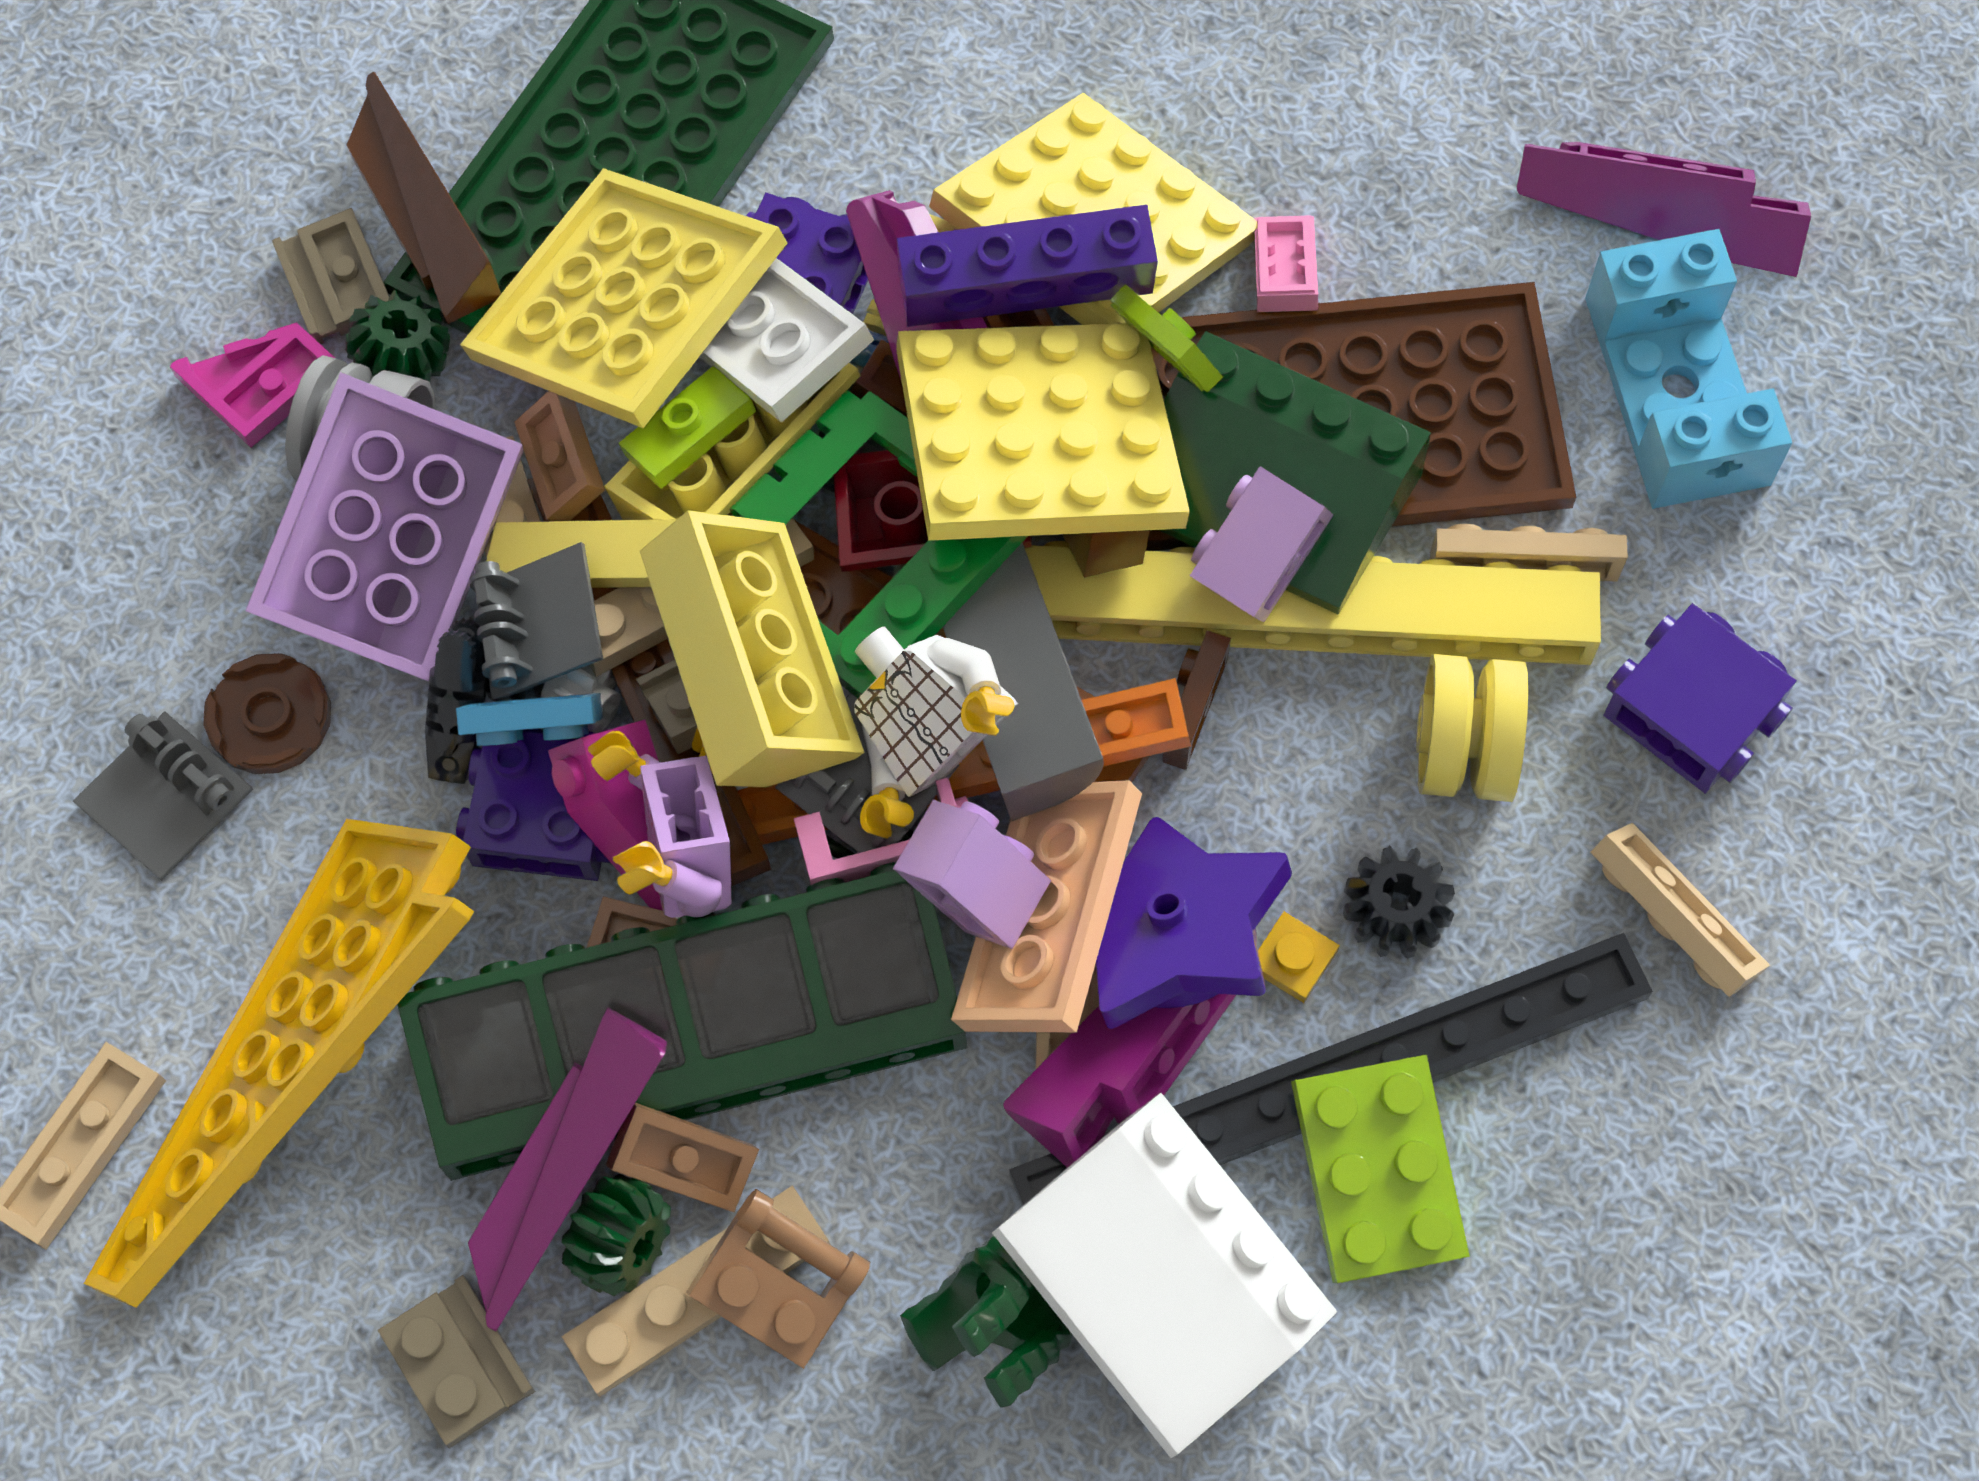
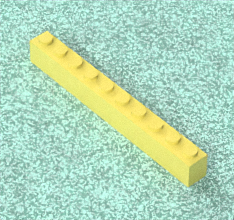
[1025,541,1601,665]

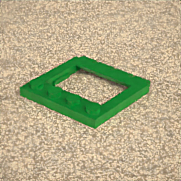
[730,390,1028,698]

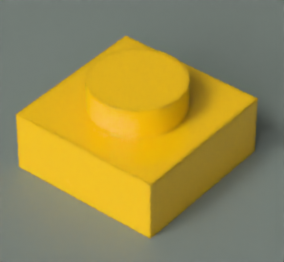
[1258,911,1340,1003]

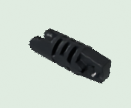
[425,617,487,784]

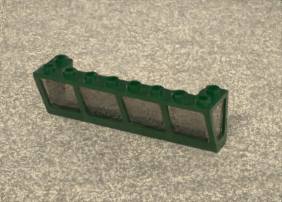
[397,862,967,1181]

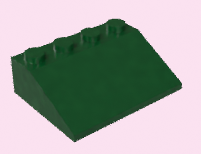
[1159,331,1431,615]

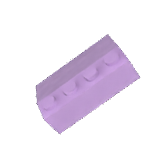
[246,372,523,681]

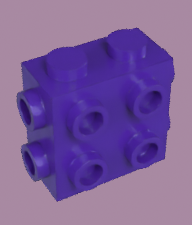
[746,192,868,314]
[1603,603,1797,794]
[456,728,611,881]

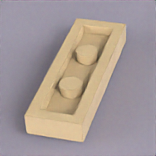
[1430,524,1628,582]
[1590,823,1770,997]
[0,1042,166,1250]

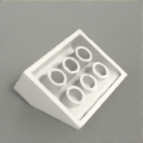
[992,1093,1337,1458]

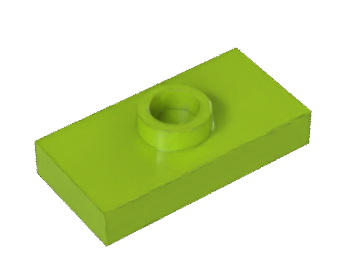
[1110,284,1223,393]
[618,366,756,489]

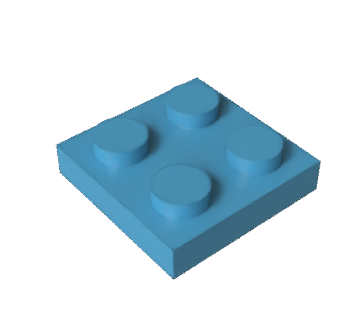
[456,693,603,746]

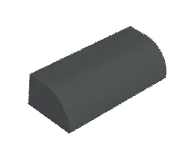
[943,543,1104,821]

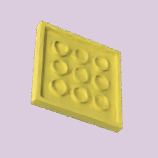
[929,93,1258,325]
[460,168,788,428]
[896,323,1190,541]

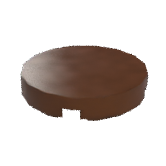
[203,653,331,774]

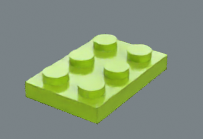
[1291,1054,1470,1284]

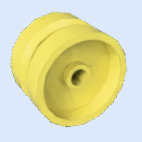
[1416,654,1528,802]

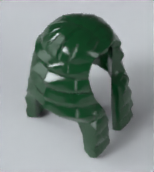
[900,1236,1072,1408]

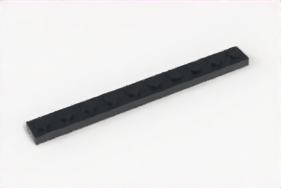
[1009,933,1653,1206]

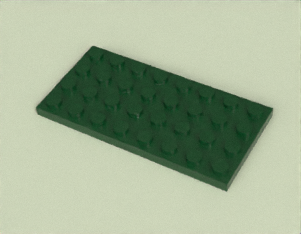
[383,0,834,335]

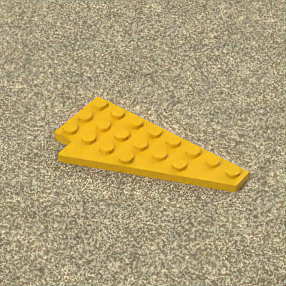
[83,818,474,1308]

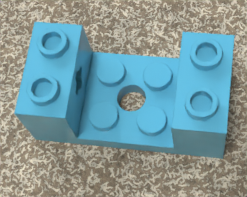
[1585,229,1792,509]

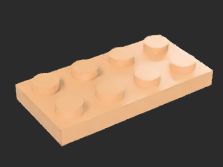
[951,780,1142,1033]

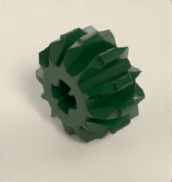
[345,290,450,382]
[561,1174,671,1296]

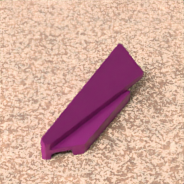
[1517,142,1811,277]
[1003,994,1236,1168]

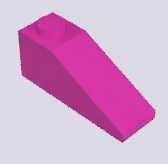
[548,719,663,911]

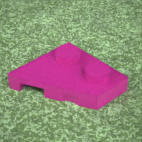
[170,322,335,448]

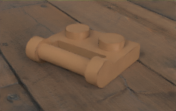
[686,1189,870,1369]

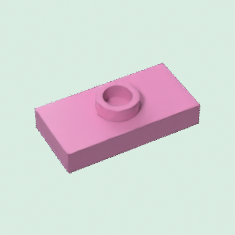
[1254,215,1318,312]

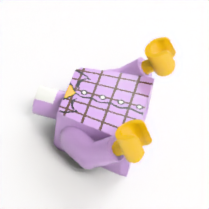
[588,731,732,919]

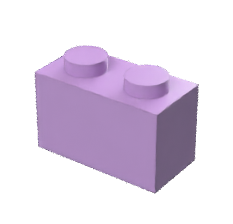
[1190,467,1333,622]
[893,800,1051,949]

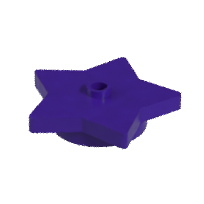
[1096,817,1292,1029]

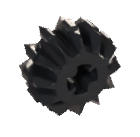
[1343,845,1455,959]

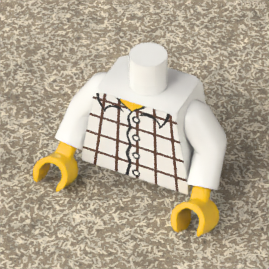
[854,627,1018,839]

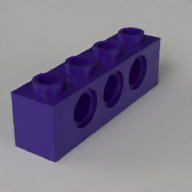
[897,204,1158,327]

